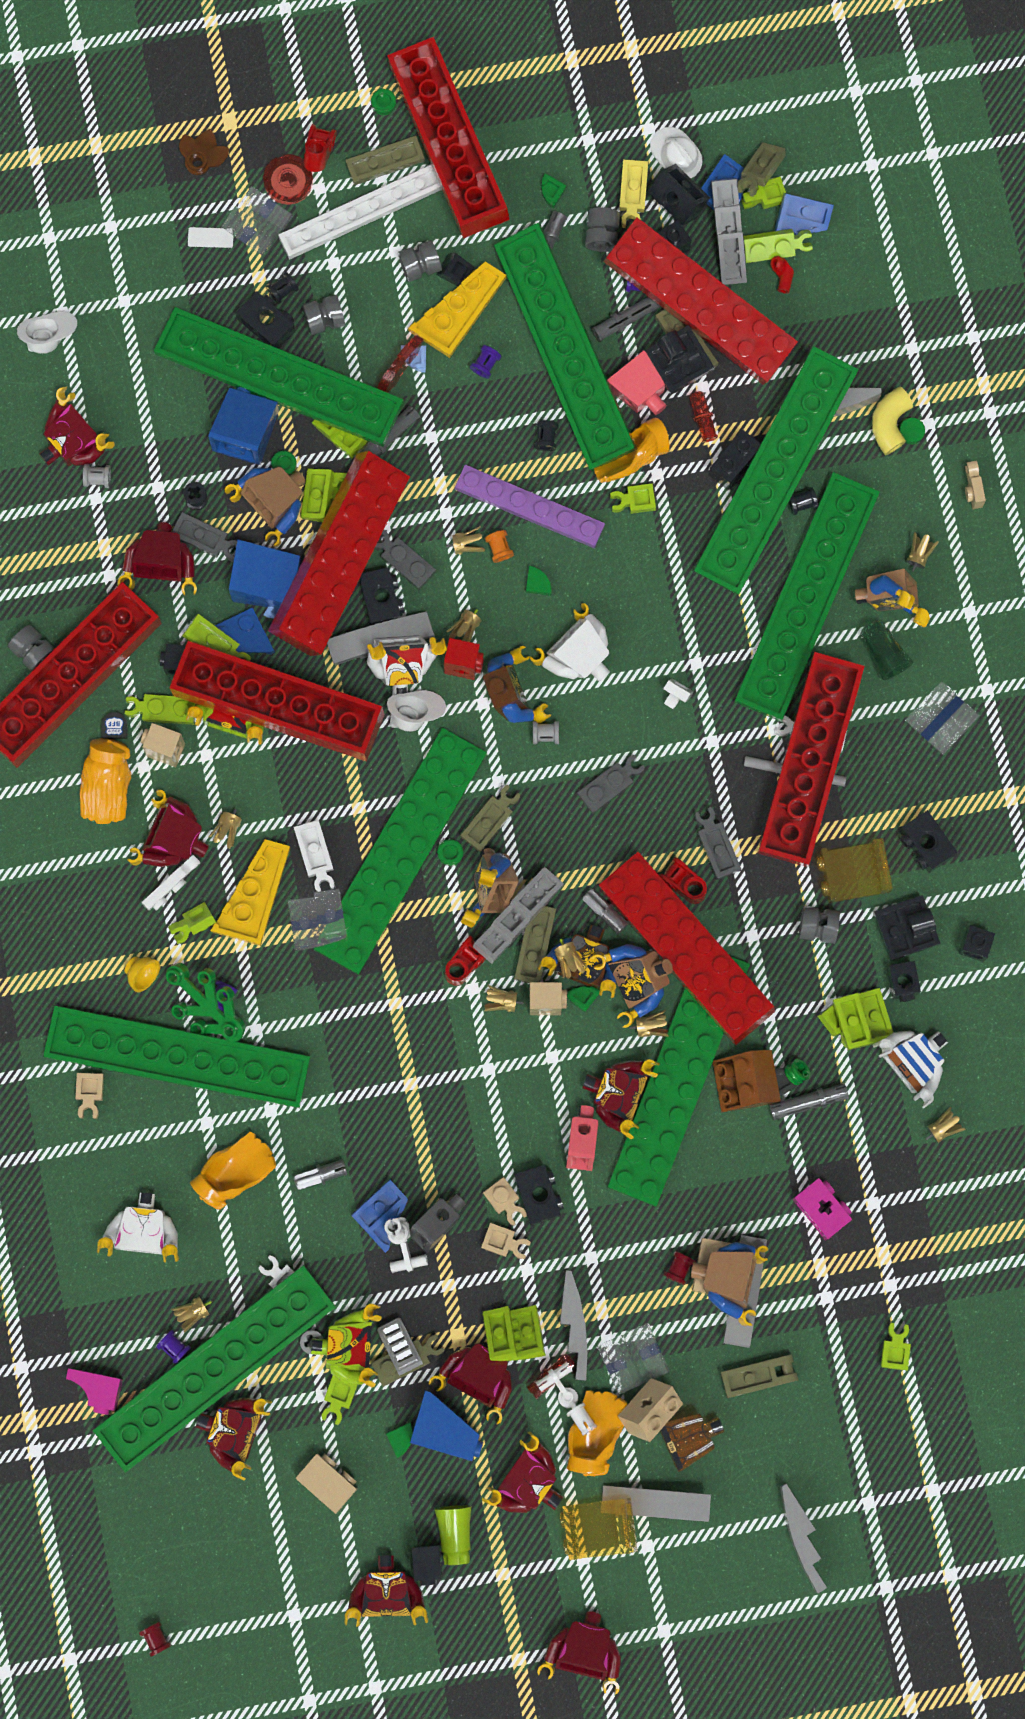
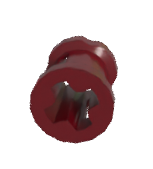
[663,1251,696,1285]
[139,1622,172,1657]

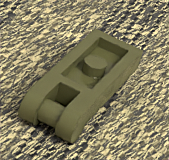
[720,1354,799,1398]

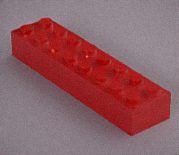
[387,37,510,239]
[603,217,798,385]
[268,451,410,656]
[0,582,162,768]
[170,641,385,762]
[758,652,865,867]
[599,852,775,1045]

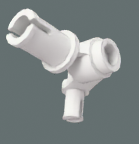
[384,1217,428,1273]
[535,1361,597,1436]

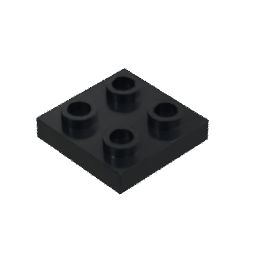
[645,325,715,395]
[873,895,941,961]

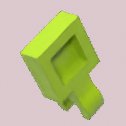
[741,177,786,209]
[168,902,216,944]

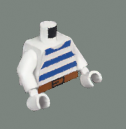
[873,1031,948,1108]

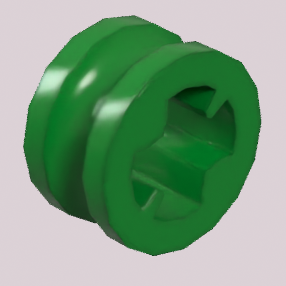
[784,1059,810,1085]

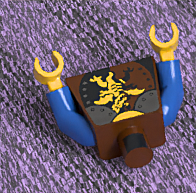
[483,646,551,723]
[538,925,616,998]

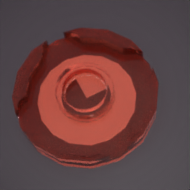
[263,154,313,205]

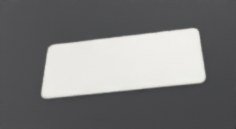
[188,227,234,248]

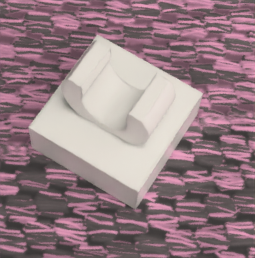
[664,679,694,709]

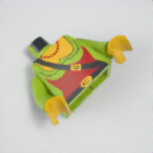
[186,704,265,745]
[311,1304,382,1388]

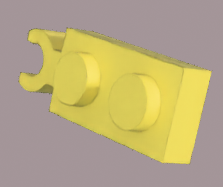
[619,160,648,228]

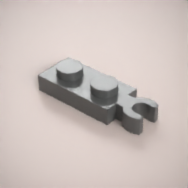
[172,512,237,562]
[374,530,436,591]
[577,755,645,814]
[695,807,741,880]

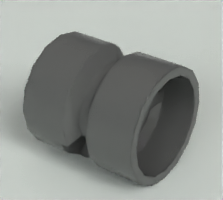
[585,207,620,252]
[398,240,442,282]
[303,294,346,335]
[8,625,55,672]
[799,906,840,944]

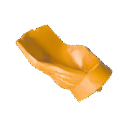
[594,418,669,483]
[80,738,131,824]
[190,1132,276,1210]
[566,1390,627,1476]

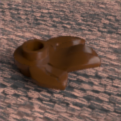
[179,129,229,175]

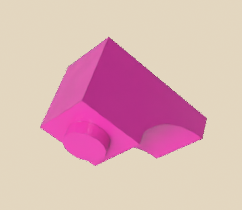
[66,1368,123,1415]

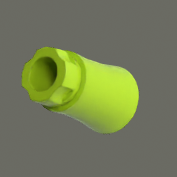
[434,1505,472,1565]

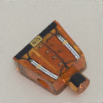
[660,1414,725,1472]

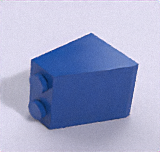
[208,387,279,466]
[229,540,301,609]
[410,1391,483,1461]

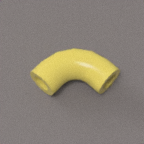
[872,386,913,456]

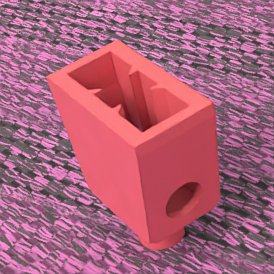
[607,351,667,415]
[566,1105,598,1171]

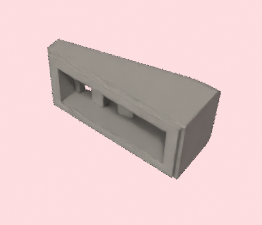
[377,1318,423,1376]

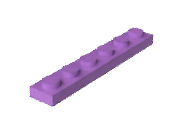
[455,465,605,549]

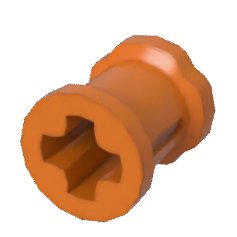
[485,530,514,563]

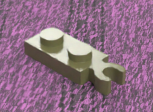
[738,142,786,197]
[460,785,520,852]
[371,1335,445,1387]

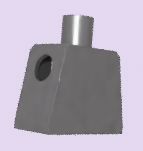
[410,1193,466,1253]

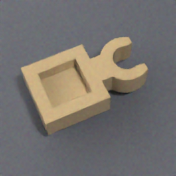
[965,461,986,509]
[75,1073,104,1119]
[483,1177,527,1226]
[481,1223,531,1259]

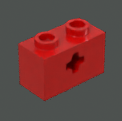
[444,638,484,680]

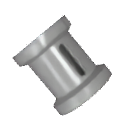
[83,464,111,488]
[533,721,559,744]

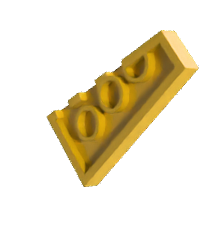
[408,261,506,358]
[210,839,290,946]

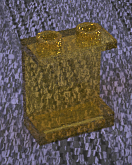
[816,838,893,903]
[560,1498,638,1560]

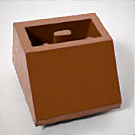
[713,1050,781,1112]

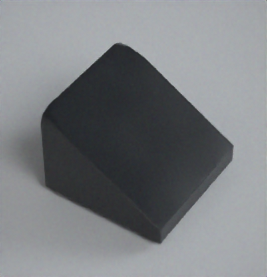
[437,253,474,286]

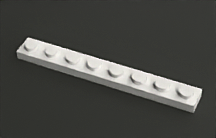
[278,165,442,260]

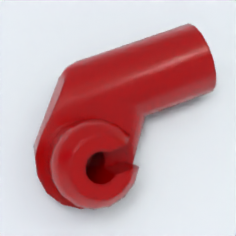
[770,256,794,294]

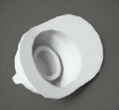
[650,127,702,178]
[17,311,77,353]
[387,690,446,732]

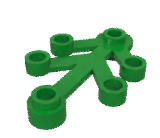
[166,962,245,1042]

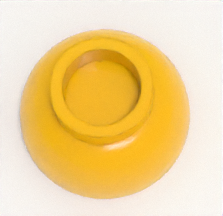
[124,956,160,992]

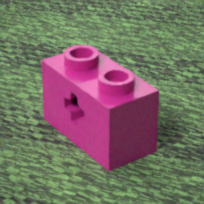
[793,1178,852,1241]

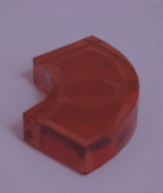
[377,335,424,393]

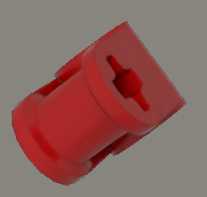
[304,124,337,172]
[659,857,707,904]
[445,935,486,986]

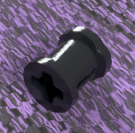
[265,271,299,304]
[534,420,559,451]
[183,482,208,510]
[788,487,818,515]

